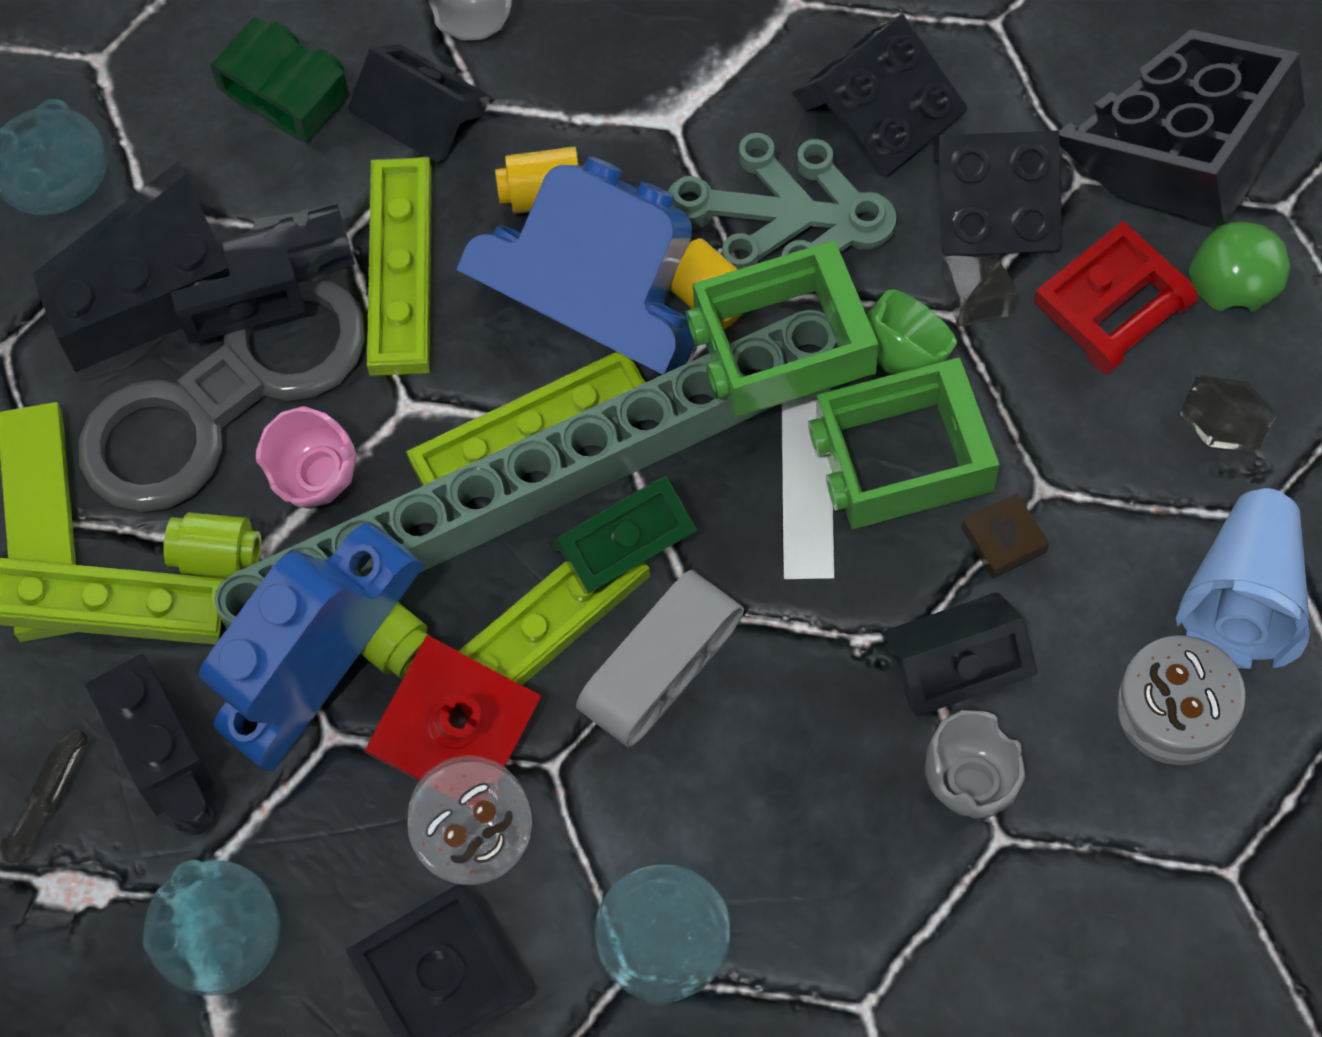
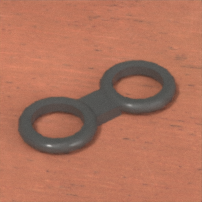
[78,277,366,513]

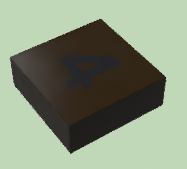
[961,493,1049,579]

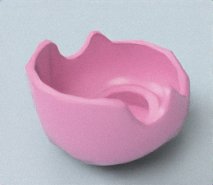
[256,406,356,509]

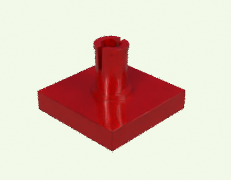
[364,635,541,810]

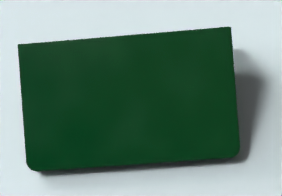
[547,475,697,594]

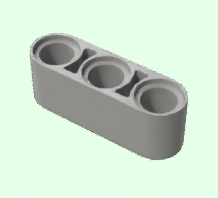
[576,570,744,748]

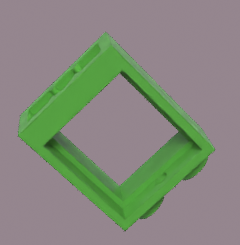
[686,240,878,418]
[808,357,1000,530]

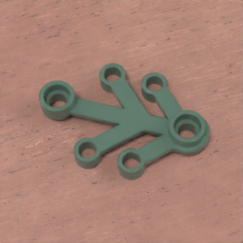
[668,133,896,270]

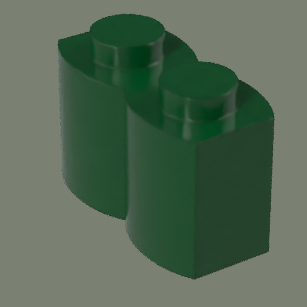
[210,17,349,143]

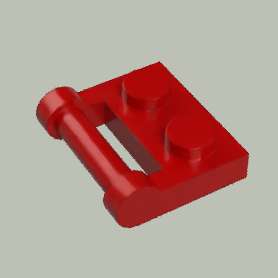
[1034,221,1198,374]

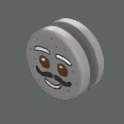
[1117,635,1246,765]

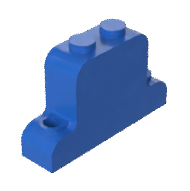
[456,156,695,375]
[199,523,425,771]

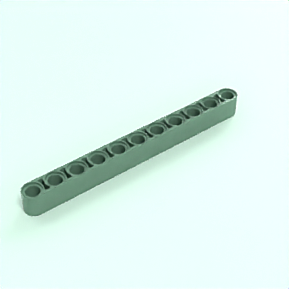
[214,310,837,629]

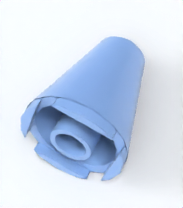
[1176,488,1310,669]

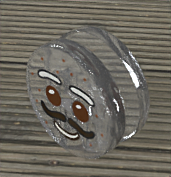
[407,755,532,885]

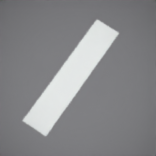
[782,388,834,579]

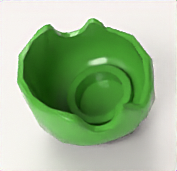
[1189,221,1291,312]
[867,289,957,375]

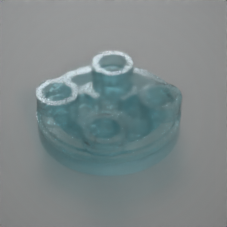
[0,99,107,215]
[143,860,280,996]
[595,864,730,1006]

